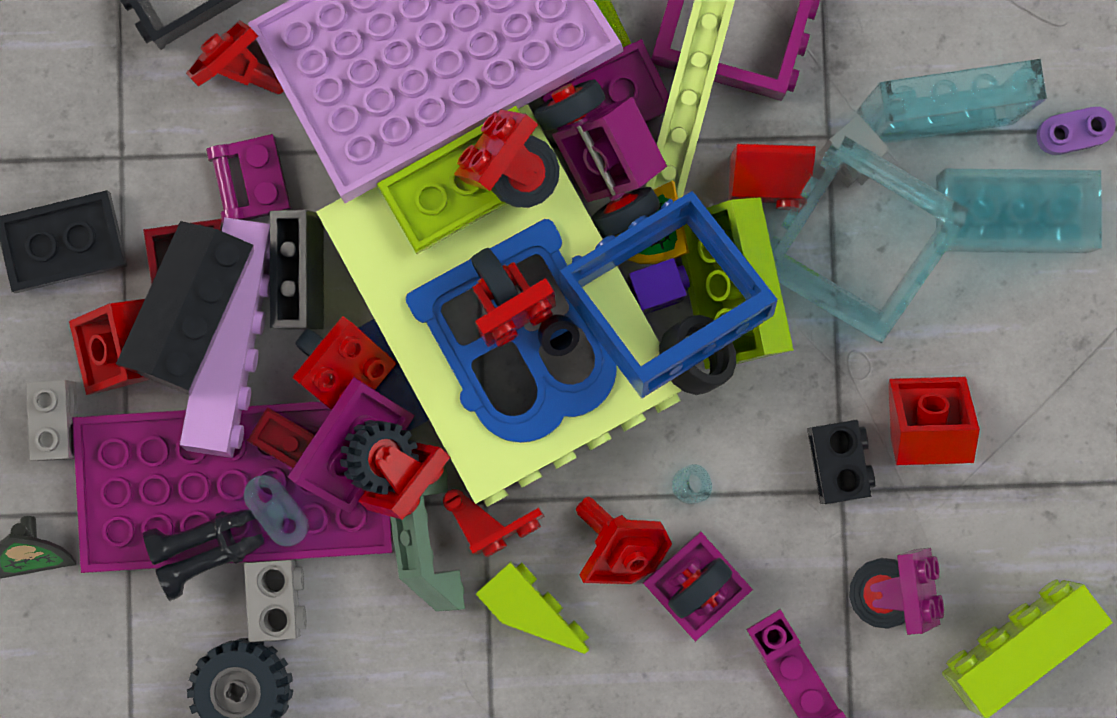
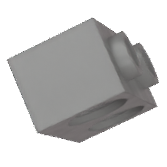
[26,380,78,461]
[244,559,307,642]

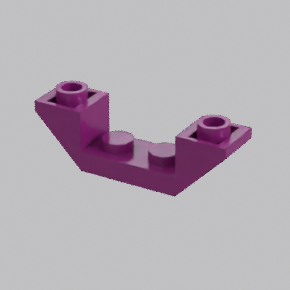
[746,609,846,718]

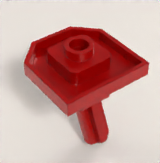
[186,20,284,95]
[576,497,672,584]

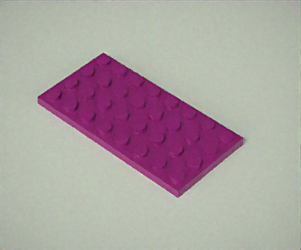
[72,401,393,573]

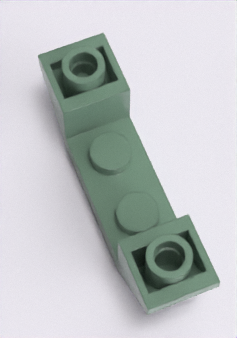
[391,465,465,611]

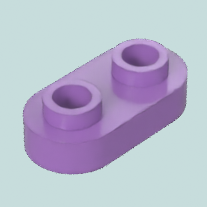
[1036,106,1115,155]

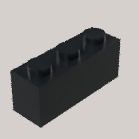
[270,210,324,330]

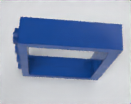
[559,191,778,399]

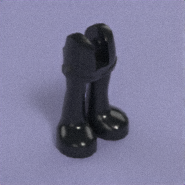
[142,509,265,601]

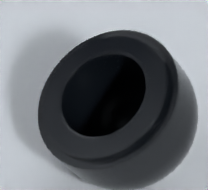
[538,314,580,356]

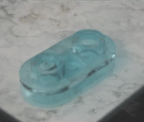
[244,475,309,546]

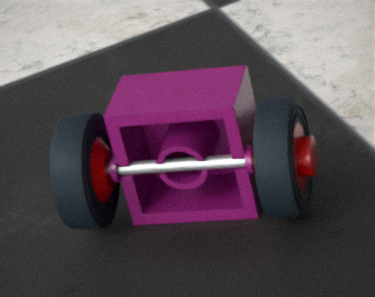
[534,79,667,238]

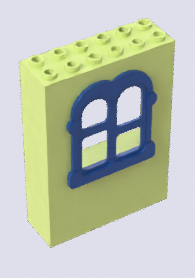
[316,104,682,507]

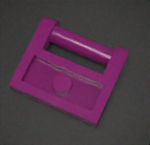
[206,134,291,223]

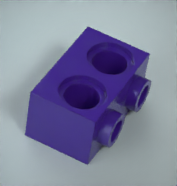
[626,258,690,315]

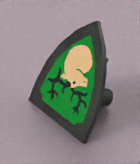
[0,516,76,579]

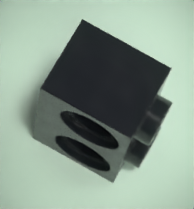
[807,419,875,504]

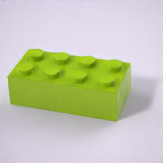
[681,198,794,370]
[942,579,1113,718]

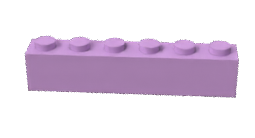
[180,217,270,458]

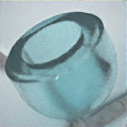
[672,464,712,504]

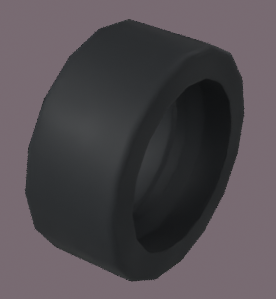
[659,315,736,395]

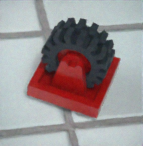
[340,420,450,520]

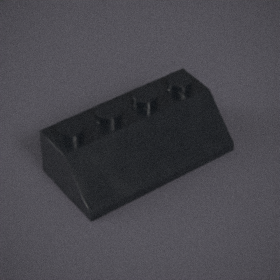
[116,221,254,396]

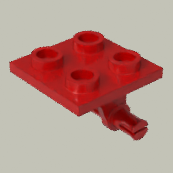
[443,489,545,557]

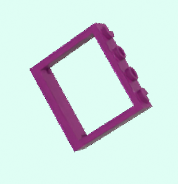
[651,0,820,101]

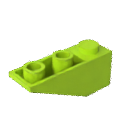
[476,561,590,654]

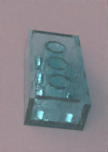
[936,168,1102,253]

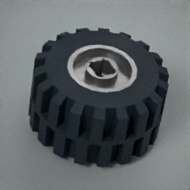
[187,638,293,718]

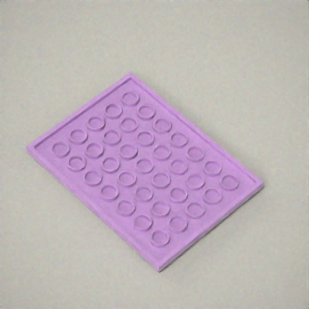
[248,0,623,203]

